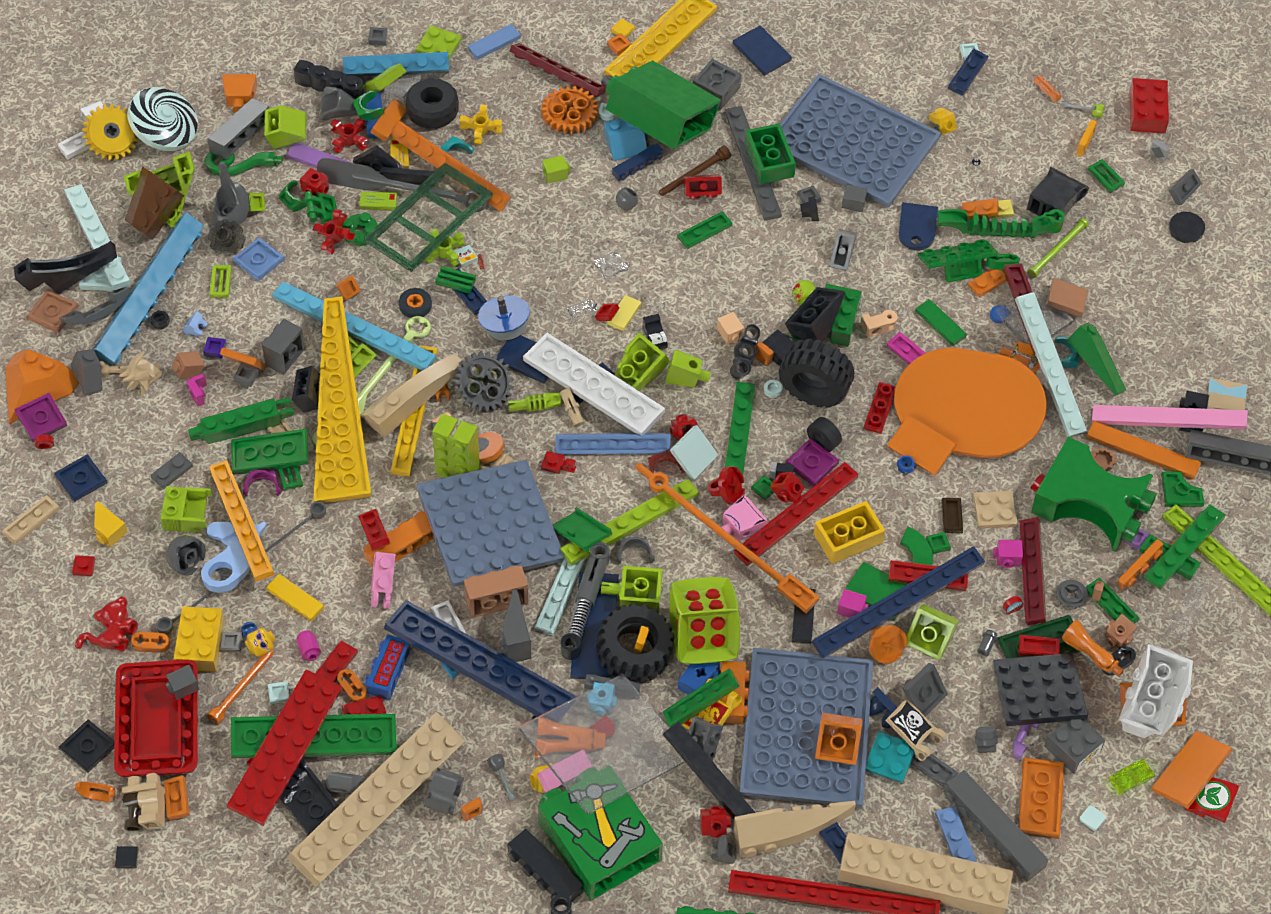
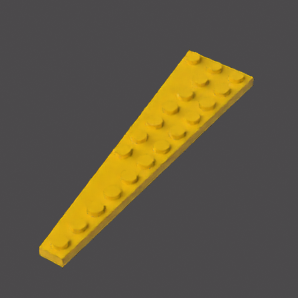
[313,296,372,503]

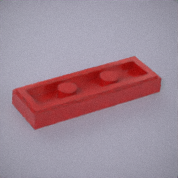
[358,509,391,551]

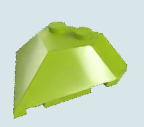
[123,151,195,228]

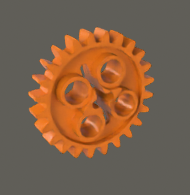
[541,86,598,135]

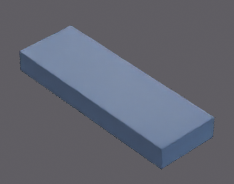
[468,24,521,60]

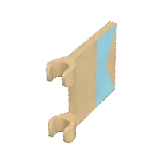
[1207,378,1247,410]

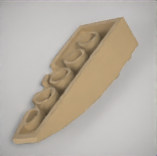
[360,354,462,438]
[733,801,856,858]

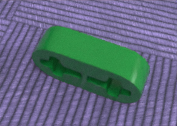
[986,254,1020,270]

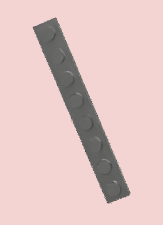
[725,106,782,221]

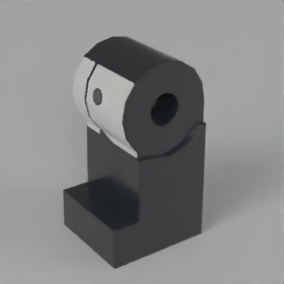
[642,313,668,350]

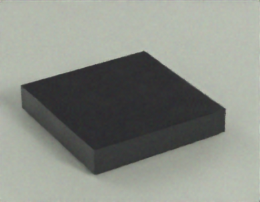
[59,719,114,773]

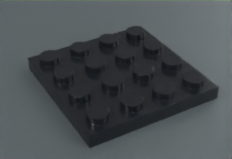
[993,653,1088,727]

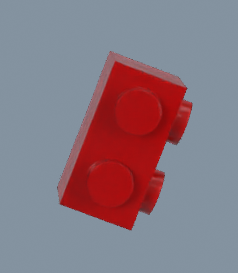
[683,174,722,199]

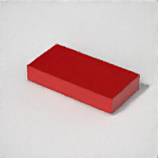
[1018,635,1060,657]

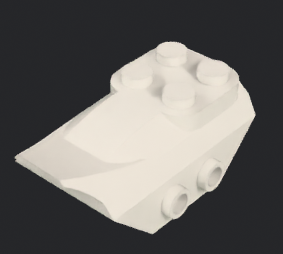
[1118,644,1193,738]

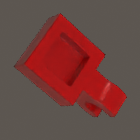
[541,451,576,474]

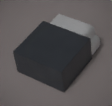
[769,462,794,479]

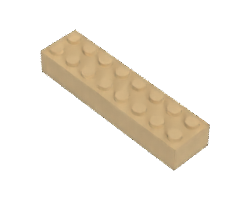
[837,832,1013,914]

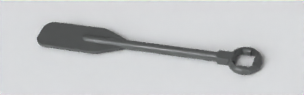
[317,158,488,212]

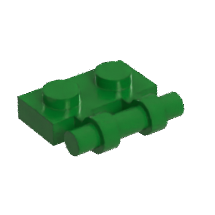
[304,191,337,224]

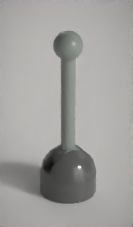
[487,754,516,802]

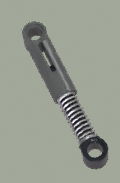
[560,542,610,660]

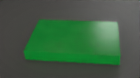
[845,562,906,621]

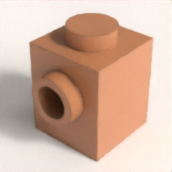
[172,351,205,379]

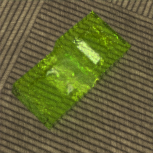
[1108,759,1155,796]

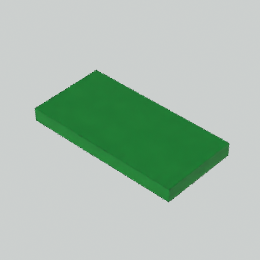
[231,429,309,474]

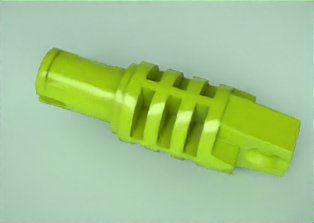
[508,393,561,413]

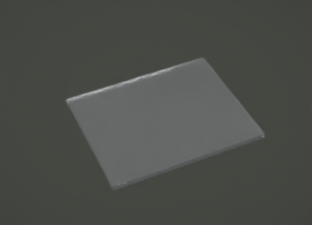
[518,674,685,815]

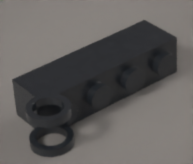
[507,829,583,914]

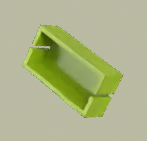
[432,413,480,478]

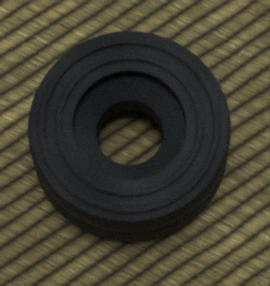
[807,417,842,452]

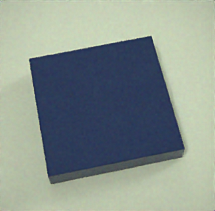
[54,454,108,502]

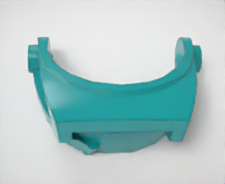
[440,136,474,154]
[1055,336,1079,368]

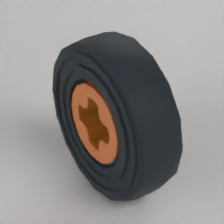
[399,288,432,318]

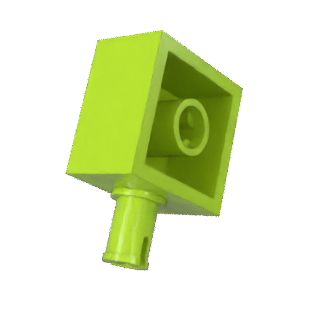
[601,565,663,614]

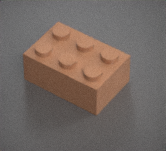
[464,565,528,618]

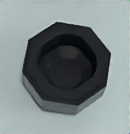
[150,310,170,329]

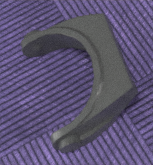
[616,537,655,564]

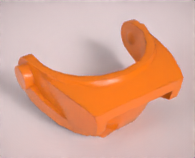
[75,782,116,802]

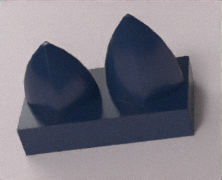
[869,687,897,728]

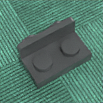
[688,717,723,761]

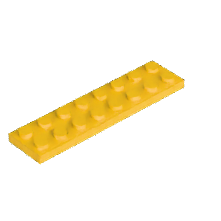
[604,0,717,78]

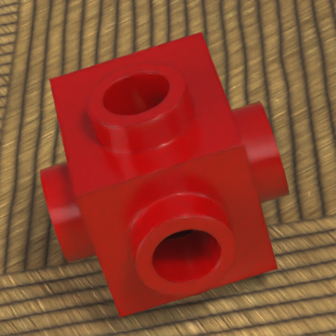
[300,168,329,196]
[670,414,698,441]
[770,472,805,503]
[700,806,731,838]

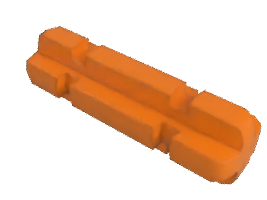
[1034,75,1062,102]

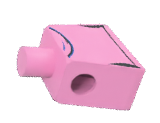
[721,495,767,541]

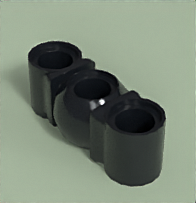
[730,324,760,379]

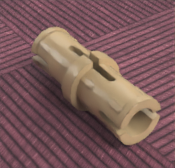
[560,388,585,427]

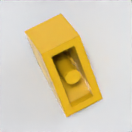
[94,501,127,547]

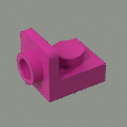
[186,374,207,407]

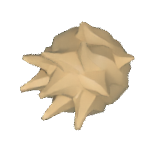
[119,351,161,396]

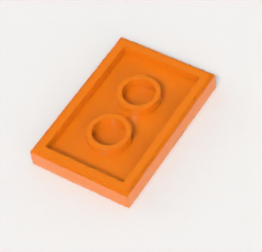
[887,415,957,476]

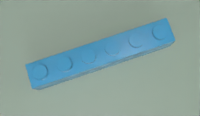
[343,52,449,77]

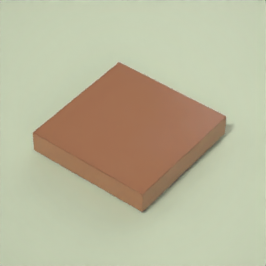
[1047,278,1088,317]
[26,290,79,333]

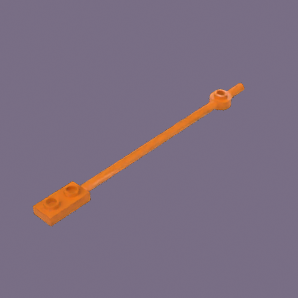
[635,462,820,613]

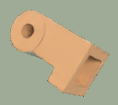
[860,310,898,338]

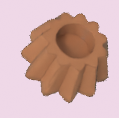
[1092,447,1117,471]

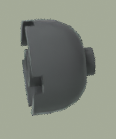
[166,535,206,576]

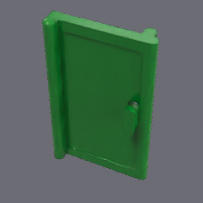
[553,507,612,552]

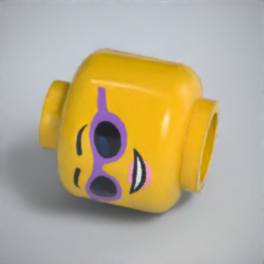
[245,627,276,657]

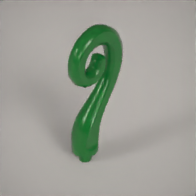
[204,152,283,176]

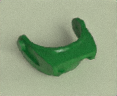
[353,90,385,120]
[279,180,307,212]

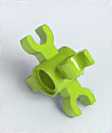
[424,228,465,267]

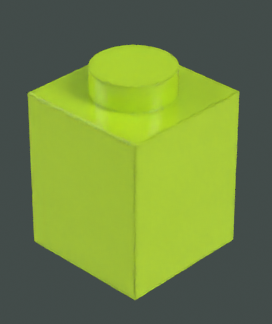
[542,155,570,184]

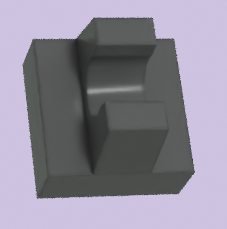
[233,363,259,389]
[711,836,736,864]

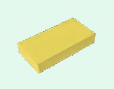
[607,295,641,332]

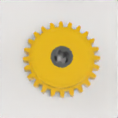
[81,103,139,161]

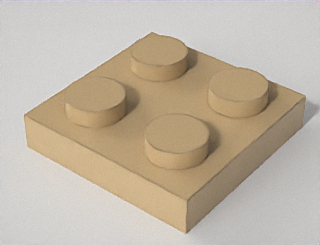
[973,491,1018,529]

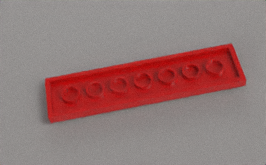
[227,669,342,826]

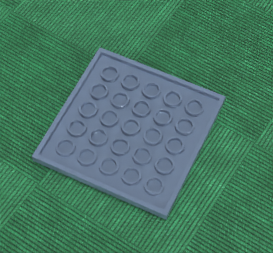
[416,460,565,587]

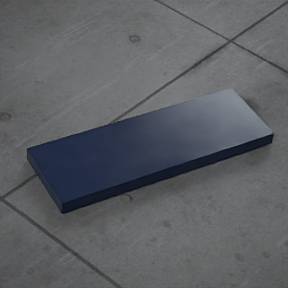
[570,572,619,679]

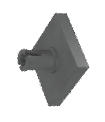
[903,663,948,716]

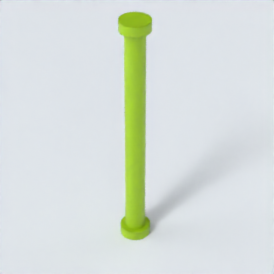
[1028,218,1089,278]

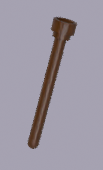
[659,145,731,196]

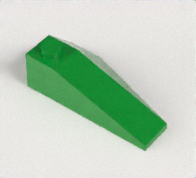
[1066,322,1126,395]

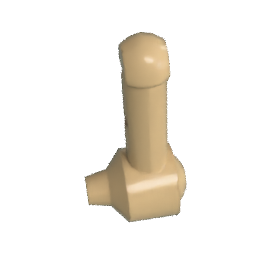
[100,361,128,378]

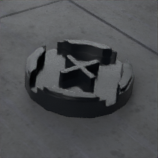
[1168,211,1205,243]

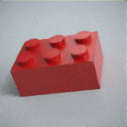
[1129,78,1169,134]

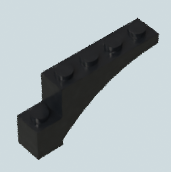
[14,241,117,294]

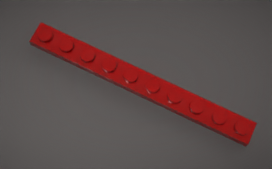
[728,870,940,914]

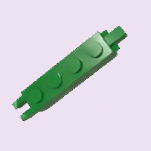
[188,398,294,444]

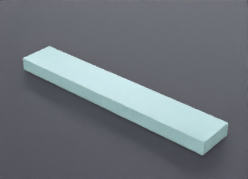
[535,558,586,636]

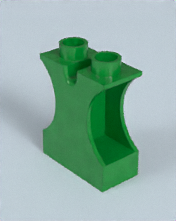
[1031,437,1157,552]

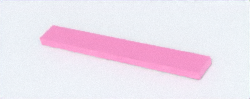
[1092,405,1248,430]

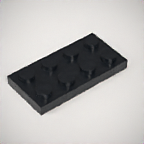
[280,758,339,835]

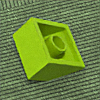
[906,604,960,660]

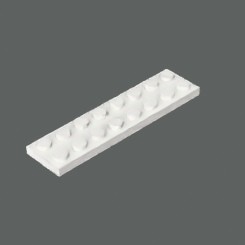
[523,333,665,436]

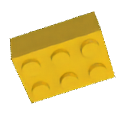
[813,500,885,564]
[174,606,224,672]

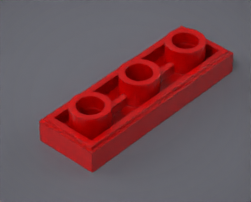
[863,382,896,434]

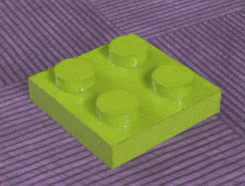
[416,25,462,60]

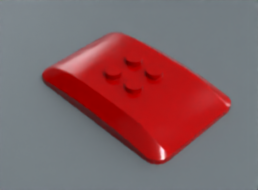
[114,659,198,777]

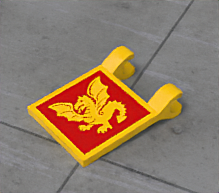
[682,679,742,730]

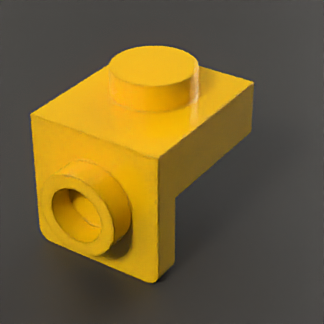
[928,108,957,135]

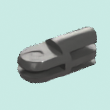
[325,772,367,795]

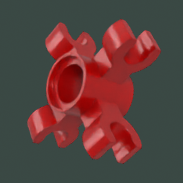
[330,117,368,153]
[312,209,355,255]

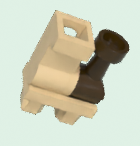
[122,773,165,831]

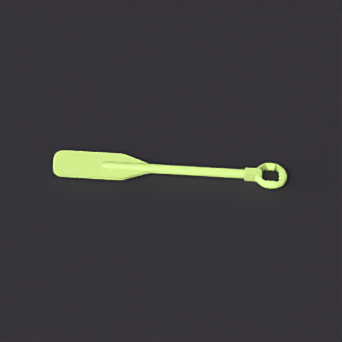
[312,316,431,446]

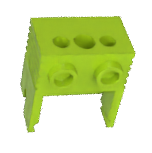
[160,486,212,533]

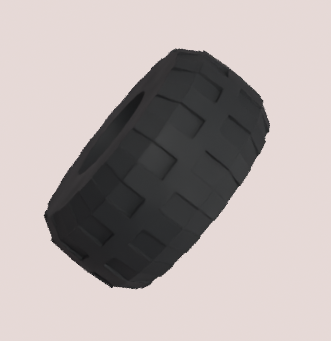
[406,78,459,129]

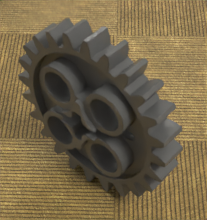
[453,351,514,413]

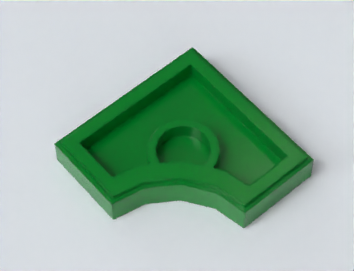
[1161,471,1204,507]

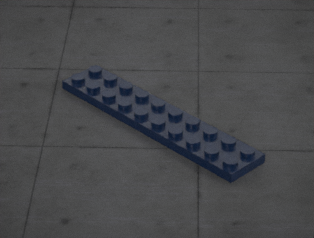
[384,600,577,724]

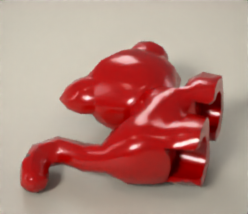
[75,596,138,652]

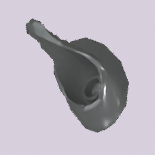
[212,162,249,232]

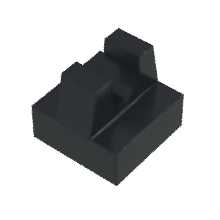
[800,196,819,221]

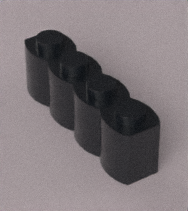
[294,60,364,99]

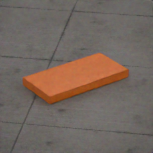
[1152,731,1232,809]
[1018,757,1065,839]

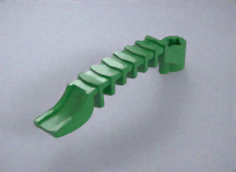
[937,209,1065,238]

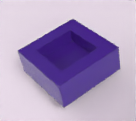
[203,337,227,359]

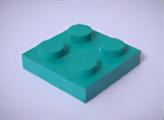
[865,731,915,784]

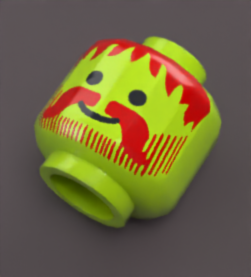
[792,280,816,306]

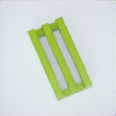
[210,265,232,298]

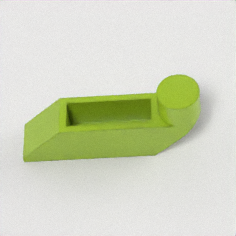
[364,63,407,92]

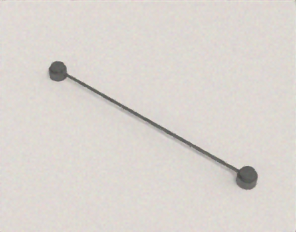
[156,501,326,635]

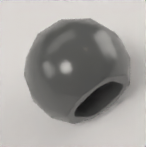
[616,187,638,210]

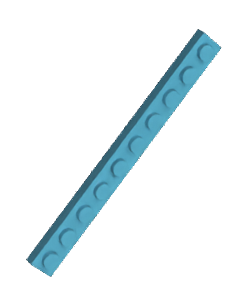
[272,282,437,371]

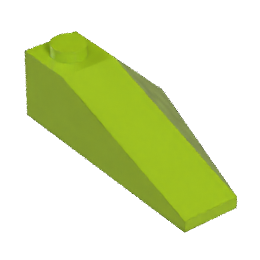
[614,332,670,391]

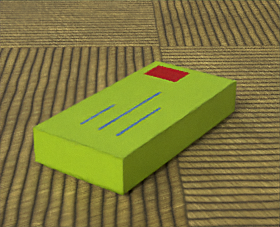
[360,191,397,210]

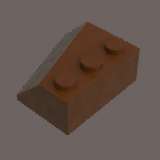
[125,166,184,240]

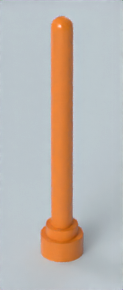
[207,651,274,725]

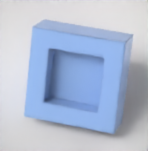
[182,311,208,337]

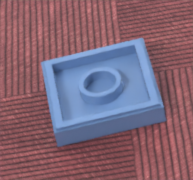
[232,237,285,281]

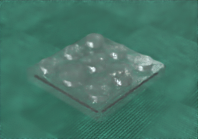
[994,284,1073,344]

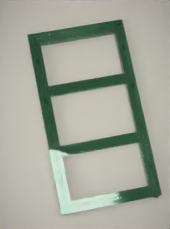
[364,163,493,272]

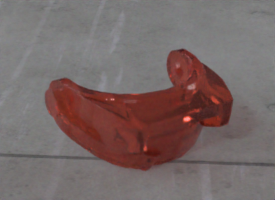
[648,449,685,474]

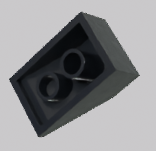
[785,287,845,342]

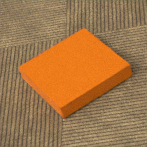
[220,347,267,372]

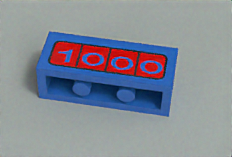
[364,634,411,700]

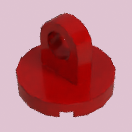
[707,466,745,505]

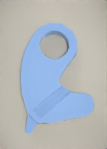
[201,522,267,593]

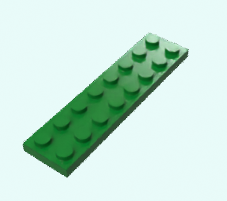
[231,714,397,758]

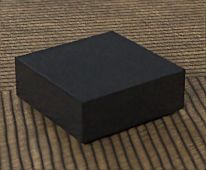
[115,846,139,868]

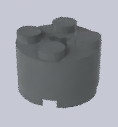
[424,767,464,815]

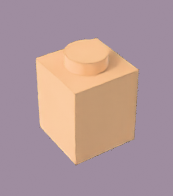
[717,312,744,345]

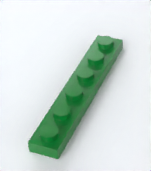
[725,382,755,475]
[1144,504,1226,590]

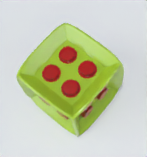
[669,577,740,664]

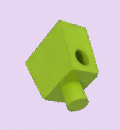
[665,350,711,388]

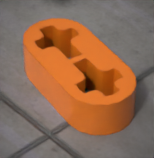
[131,631,170,653]
[337,669,367,702]

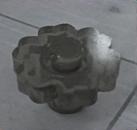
[208,219,246,257]

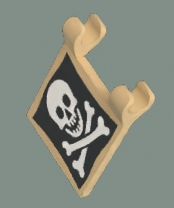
[885,698,946,761]

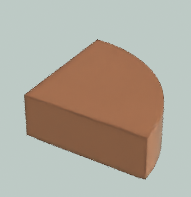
[1092,581,1104,601]

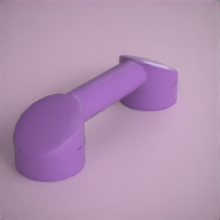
[1013,724,1039,760]

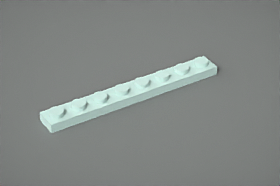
[64,184,130,290]
[1015,292,1087,437]

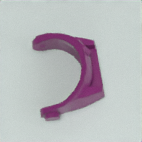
[243,470,281,496]

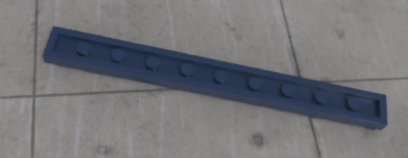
[812,546,985,658]

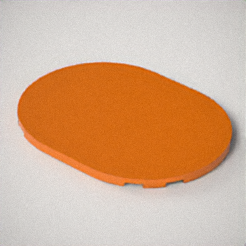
[894,348,1046,458]

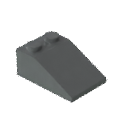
[500,589,531,662]

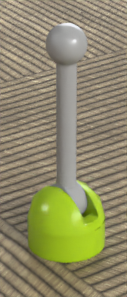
[1061,102,1105,118]

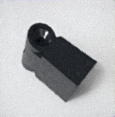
[1026,166,1089,216]

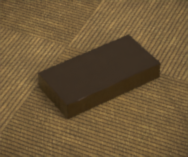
[941,498,963,533]

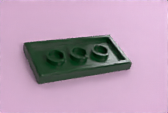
[997,614,1080,659]

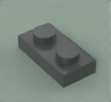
[1169,169,1202,205]
[150,452,193,490]

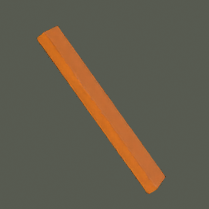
[1086,421,1201,480]

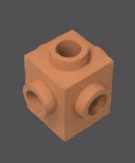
[1105,614,1137,649]

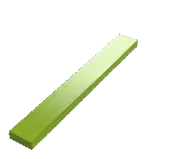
[1162,504,1271,616]

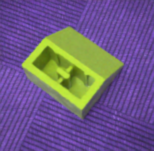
[264,105,307,149]

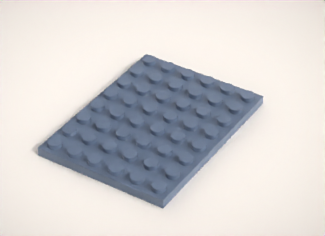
[780,74,941,207]
[739,648,873,808]

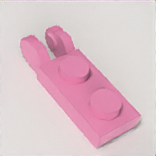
[371,552,396,609]

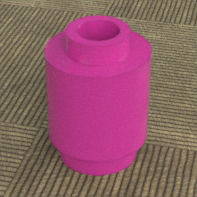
[296,630,321,661]

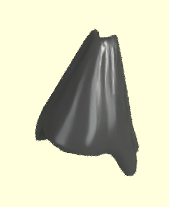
[320,87,358,120]

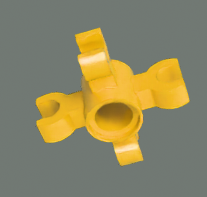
[459,104,503,145]

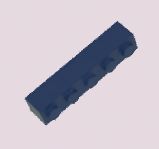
[612,143,663,181]

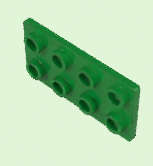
[918,239,998,283]

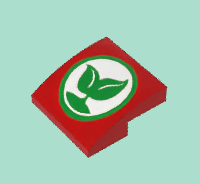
[1185,777,1239,823]

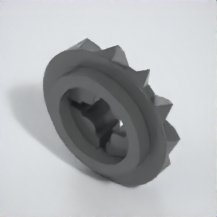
[1056,580,1088,609]

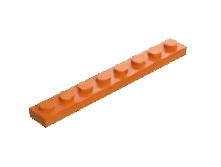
[390,121,512,212]

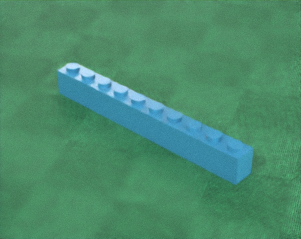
[93,212,204,366]

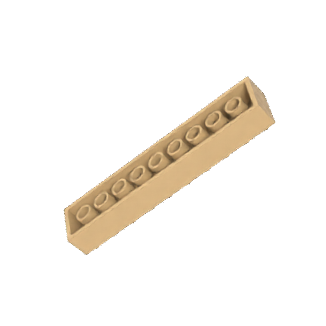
[287,712,465,887]

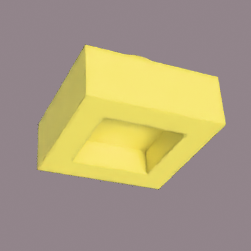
[996,199,1014,219]

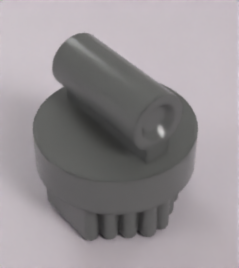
[975,726,998,753]

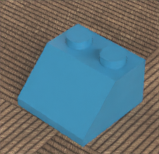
[604,118,647,161]

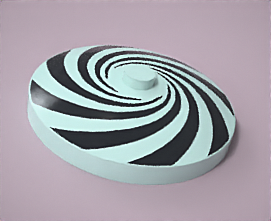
[127,87,198,151]

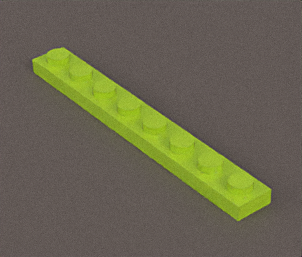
[560,479,699,566]

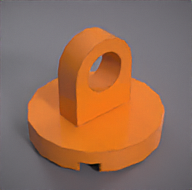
[869,625,907,664]

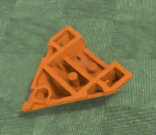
[5,349,79,424]

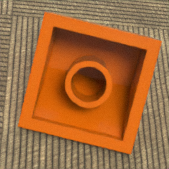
[815,713,862,765]

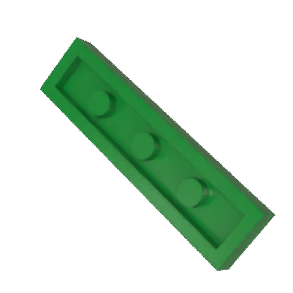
[663,668,740,727]

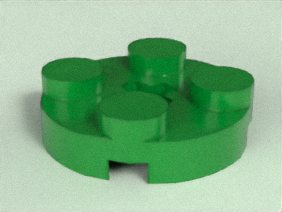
[342,212,379,246]

